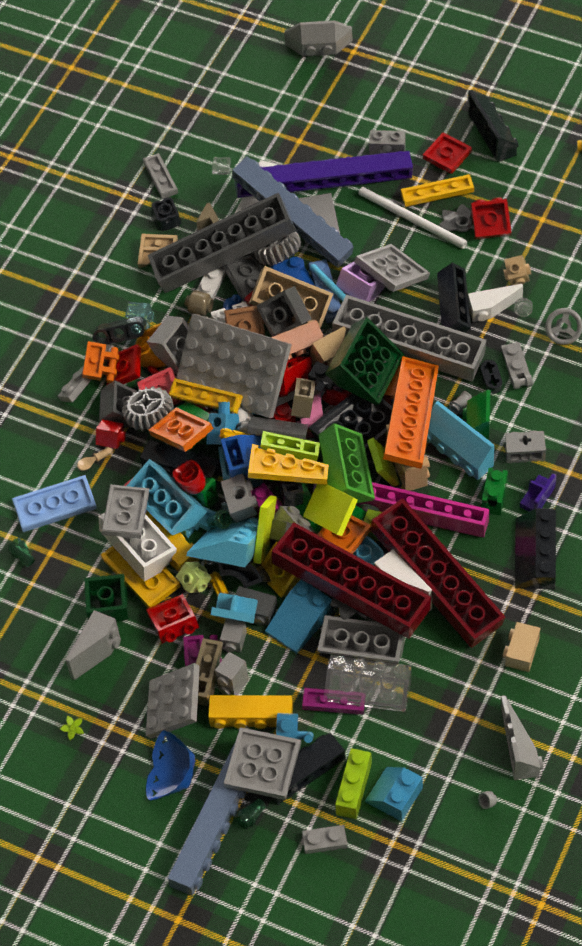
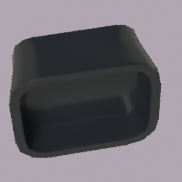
[151,197,182,231]

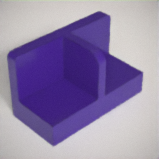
[520,474,557,512]

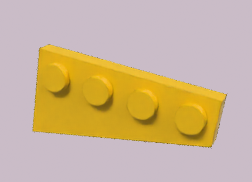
[248,444,329,485]

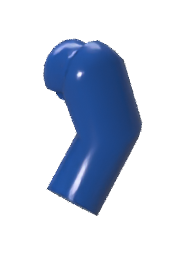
[223,294,241,310]

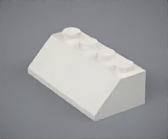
[99,513,177,582]

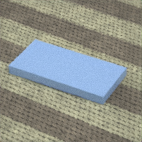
[12,475,97,532]

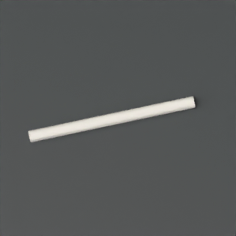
[359,187,467,249]

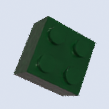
[84,574,129,621]

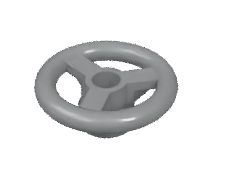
[545,308,582,345]

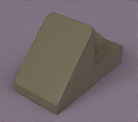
[197,203,219,231]

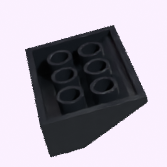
[309,393,392,460]

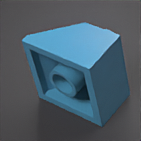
[365,767,423,821]

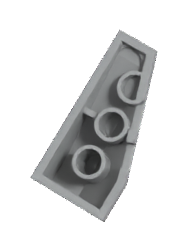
[501,695,543,780]

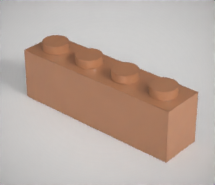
[271,320,324,360]

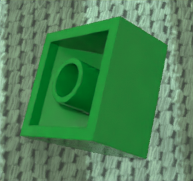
[463,390,491,440]

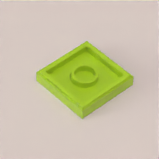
[367,438,400,487]

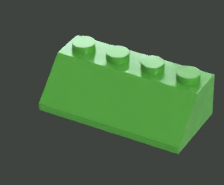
[319,423,375,503]

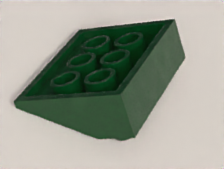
[325,316,405,405]

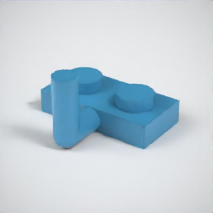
[276,713,314,743]

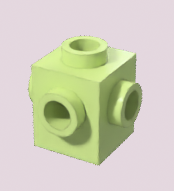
[176,562,212,593]

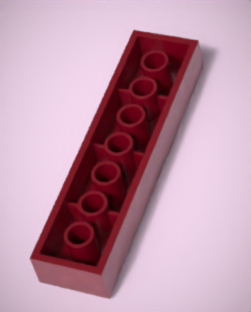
[370,498,505,648]
[272,522,431,639]

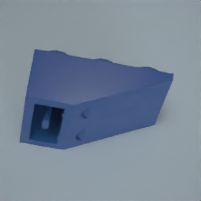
[221,435,264,480]

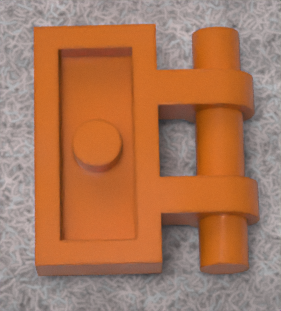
[82,341,119,383]

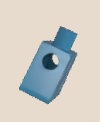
[207,402,239,444]

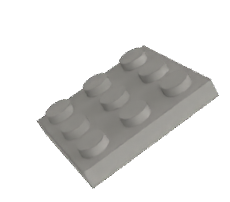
[354,244,430,292]
[146,663,200,739]
[224,727,301,800]

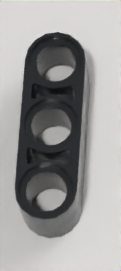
[92,317,147,345]

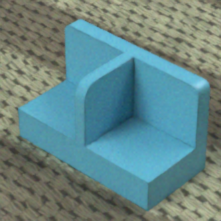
[211,593,258,624]

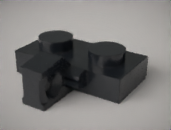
[308,361,344,398]

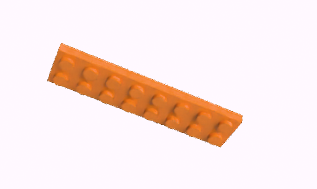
[383,356,439,469]

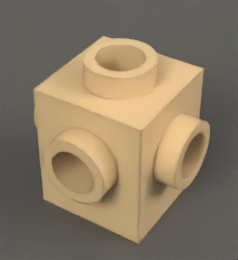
[503,255,531,285]

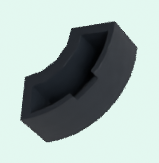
[217,559,271,588]

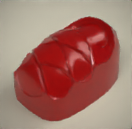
[172,460,206,494]

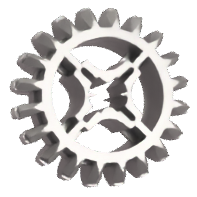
[253,231,301,265]
[122,386,174,432]

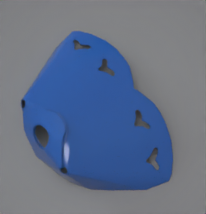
[146,730,196,800]

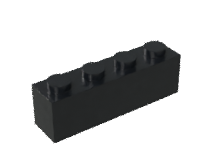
[437,262,471,333]
[140,440,221,481]
[272,732,346,805]

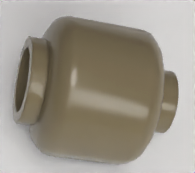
[185,291,213,316]

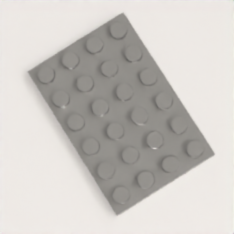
[176,314,292,418]

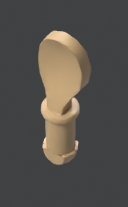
[77,447,113,471]

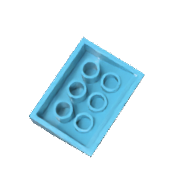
[187,518,258,567]

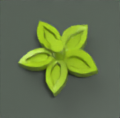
[60,715,84,740]

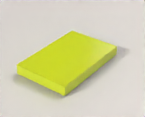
[303,484,358,536]
[253,495,277,564]

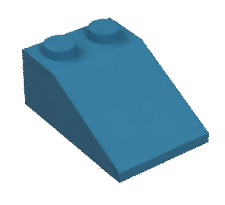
[265,580,334,654]

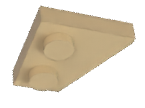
[138,234,178,268]

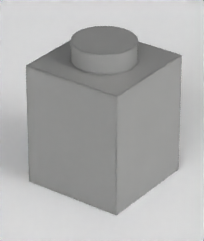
[220,618,247,653]

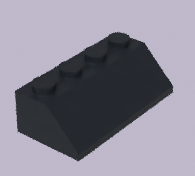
[468,90,519,162]
[515,508,556,590]

